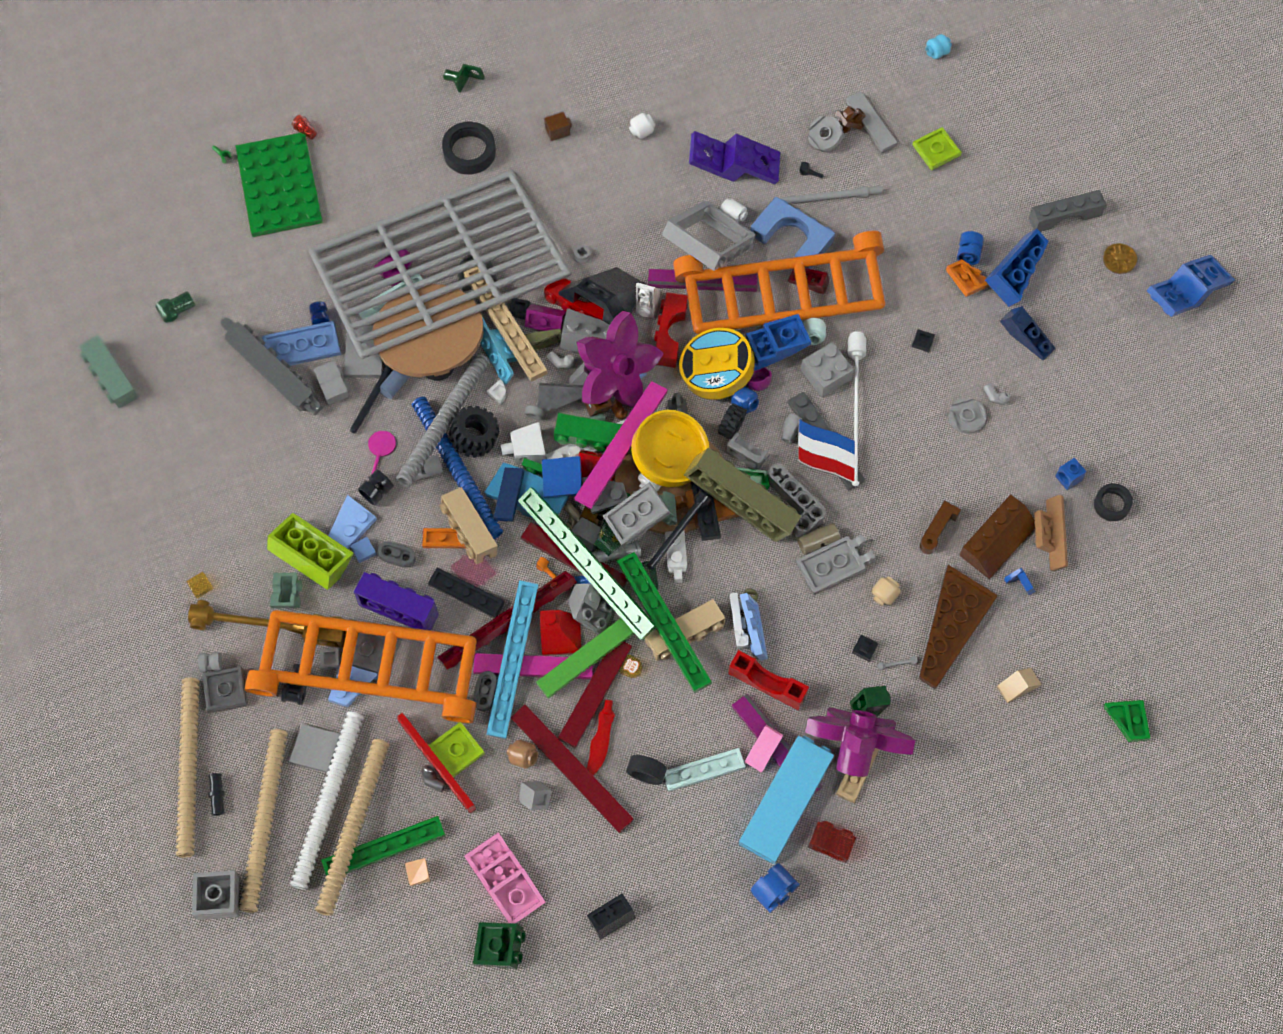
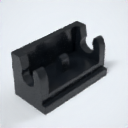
[587,893,636,940]

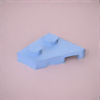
[328,666,378,707]

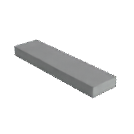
[846,91,897,153]

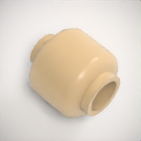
[871,576,901,606]

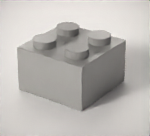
[801,342,854,398]
[192,870,240,920]

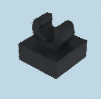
[852,635,879,662]

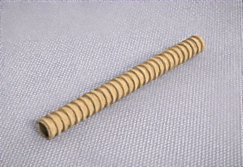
[176,677,200,858]
[239,729,288,913]
[315,739,390,916]

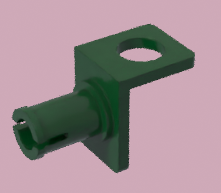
[443,64,485,92]

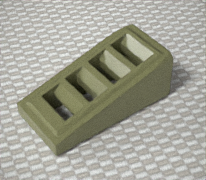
[524,329,562,352]

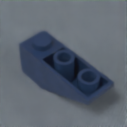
[1000,306,1056,360]

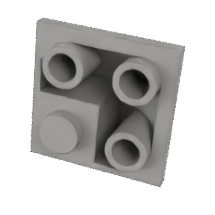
[568,584,614,635]

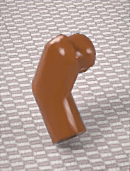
[611,399,628,420]

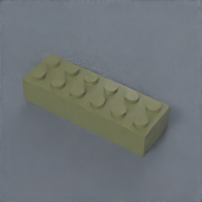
[684,448,801,543]

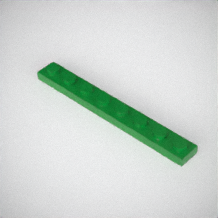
[617,552,712,693]

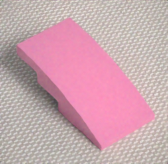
[464,832,546,924]

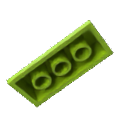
[267,513,354,590]

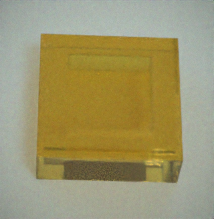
[186,571,214,598]

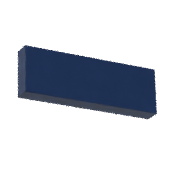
[494,467,524,522]

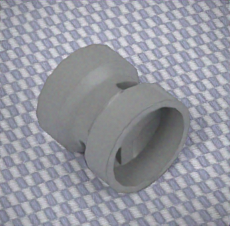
[198,652,222,673]

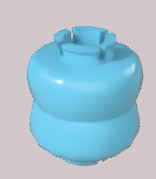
[925,34,952,59]

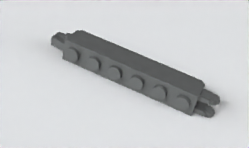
[220,318,323,415]

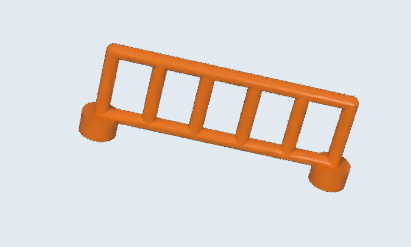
[673,231,886,334]
[245,610,477,723]

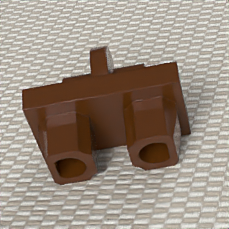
[835,106,866,134]

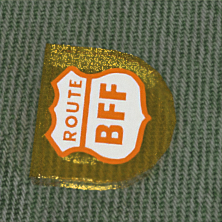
[619,654,642,678]

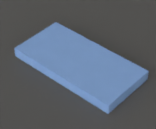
[262,321,341,366]

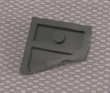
[582,477,628,514]

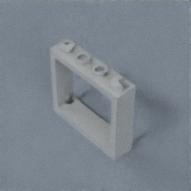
[662,200,756,271]

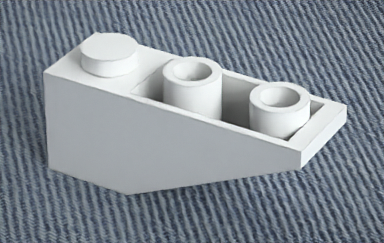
[636,283,660,318]

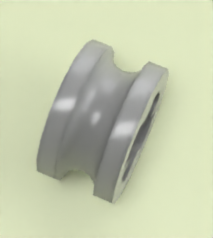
[574,245,590,263]

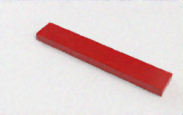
[397,712,476,813]

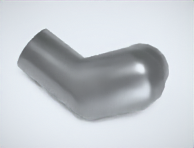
[422,764,446,792]

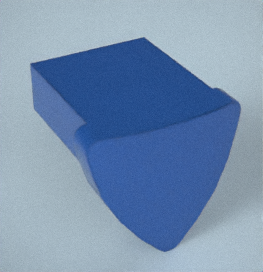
[1004,567,1036,595]

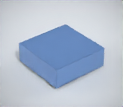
[350,537,377,563]

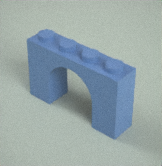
[751,197,835,269]

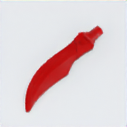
[586,700,615,776]

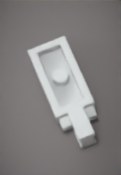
[665,531,687,583]
[730,593,749,649]

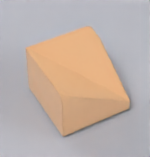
[405,858,430,886]

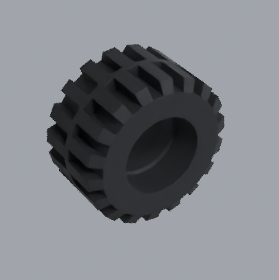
[449,405,500,458]

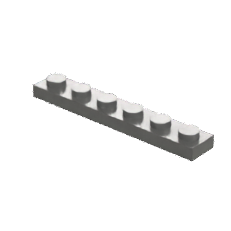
[788,392,865,491]

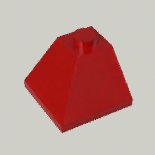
[540,610,581,656]

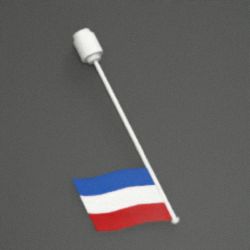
[798,331,866,487]

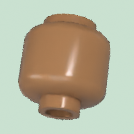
[507,740,538,769]

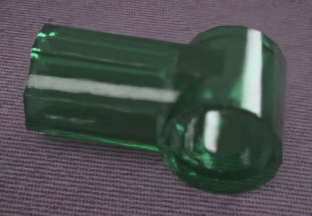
[155,291,196,323]

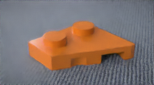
[946,260,990,297]

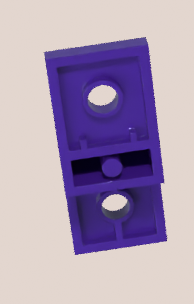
[689,131,780,185]

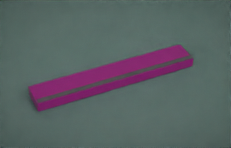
[648,269,757,292]
[731,694,823,794]

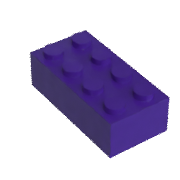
[353,572,439,630]

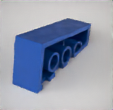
[985,229,1049,307]

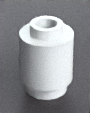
[720,198,748,223]

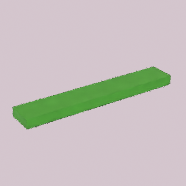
[536,618,635,699]

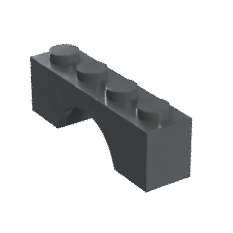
[1029,190,1106,232]

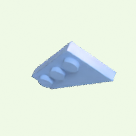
[740,593,768,661]

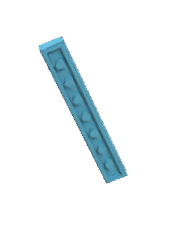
[486,580,539,739]

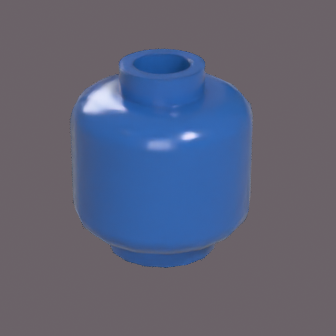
[731,386,759,413]

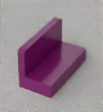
[524,304,566,331]

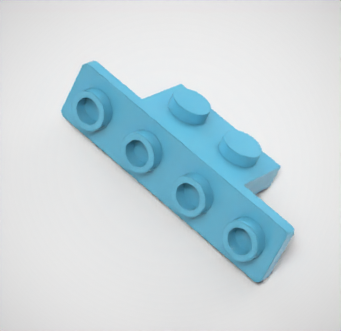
[481,317,517,384]

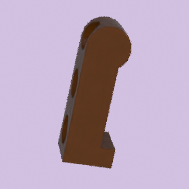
[920,500,961,554]

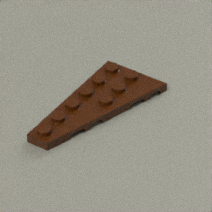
[919,565,998,690]

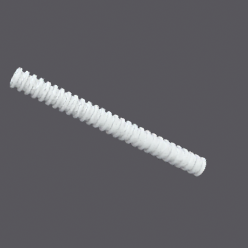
[290,711,364,890]

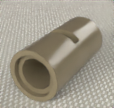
[797,523,840,555]

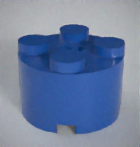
[750,863,800,913]

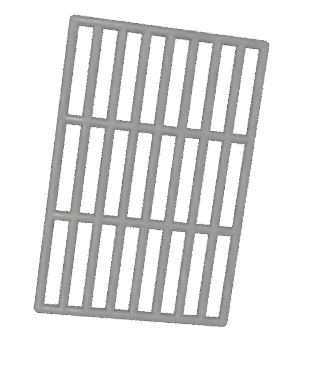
[309,170,571,359]

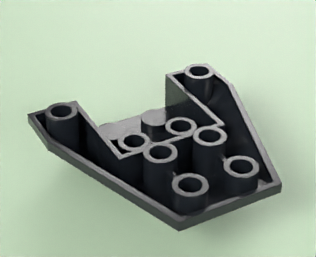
[558,267,646,325]

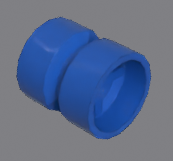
[957,231,984,265]

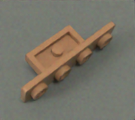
[1034,495,1068,571]

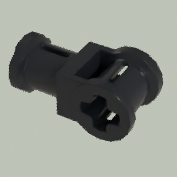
[281,664,307,706]

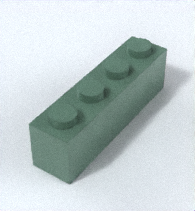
[79,335,138,409]

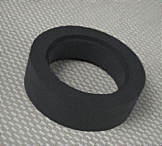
[442,121,496,175]

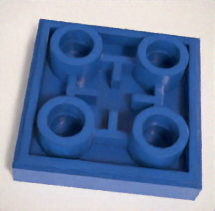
[542,456,582,498]

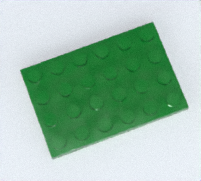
[235,132,323,237]

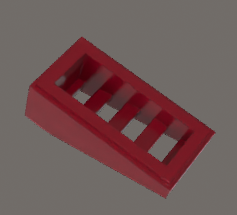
[788,268,830,294]

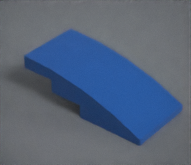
[746,314,811,371]

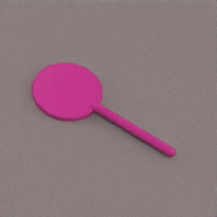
[368,431,396,474]

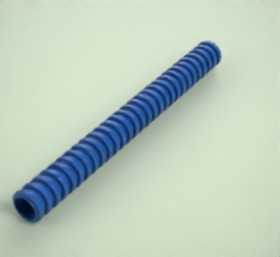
[411,397,503,539]

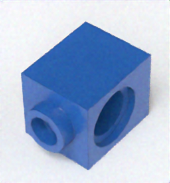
[1055,457,1087,490]

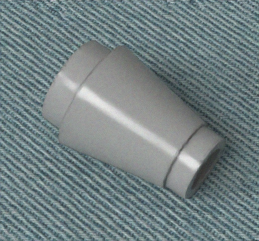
[782,414,803,443]

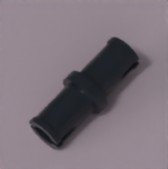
[208,773,225,816]

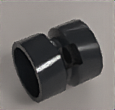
[357,469,394,506]

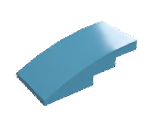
[484,462,570,518]

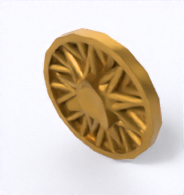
[1103,243,1137,274]

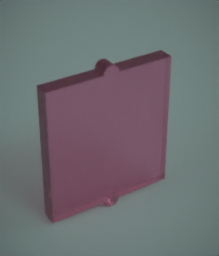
[451,555,496,587]

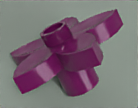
[576,311,664,407]
[805,707,916,777]

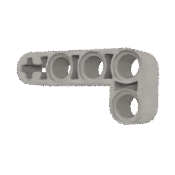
[768,464,826,537]

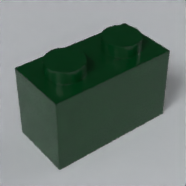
[850,685,891,718]

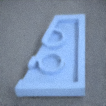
[328,495,377,549]

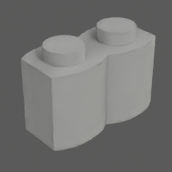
[313,361,350,405]

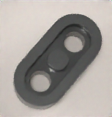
[378,541,416,568]
[473,671,498,711]

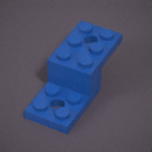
[1147,254,1235,317]

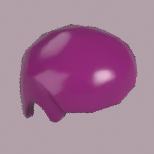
[746,367,772,391]

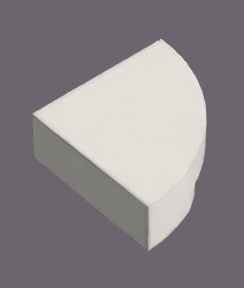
[487,379,506,405]

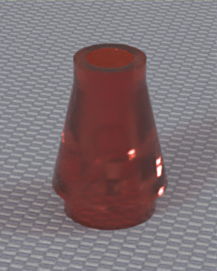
[291,114,318,140]

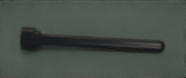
[350,364,393,434]
[647,491,711,570]

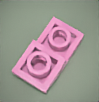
[745,725,783,772]

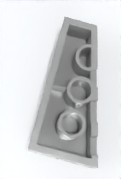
[560,308,610,352]

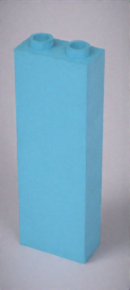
[739,736,834,865]

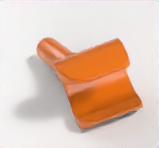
[536,557,557,579]

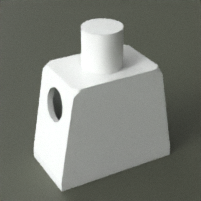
[501,422,546,463]

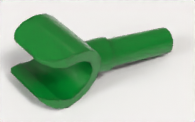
[212,145,232,164]

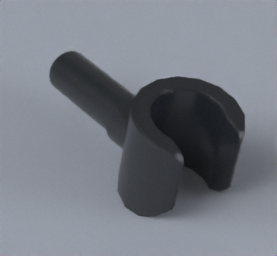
[799,162,823,179]

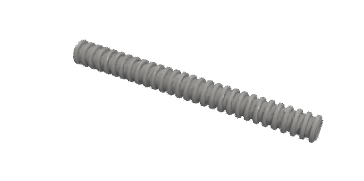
[396,354,490,487]

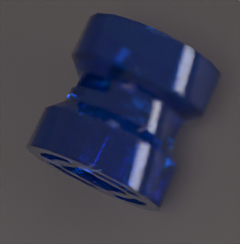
[309,301,330,325]

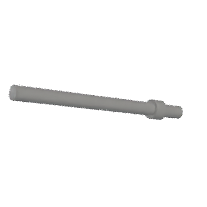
[779,186,882,204]

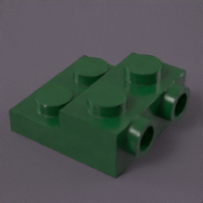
[473,922,526,969]

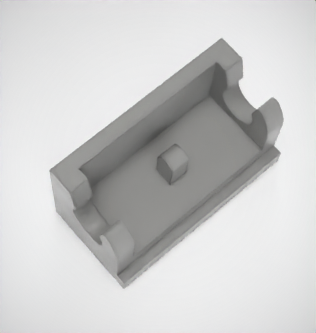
[726,433,769,470]

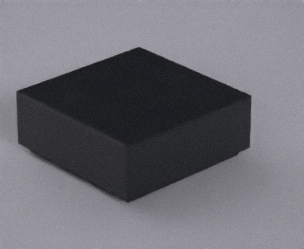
[509,298,530,319]
[912,329,935,353]

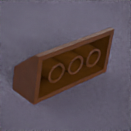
[959,494,1035,580]

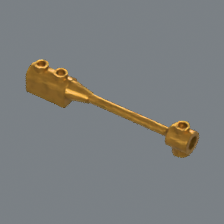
[188,600,347,648]

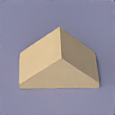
[997,668,1042,703]

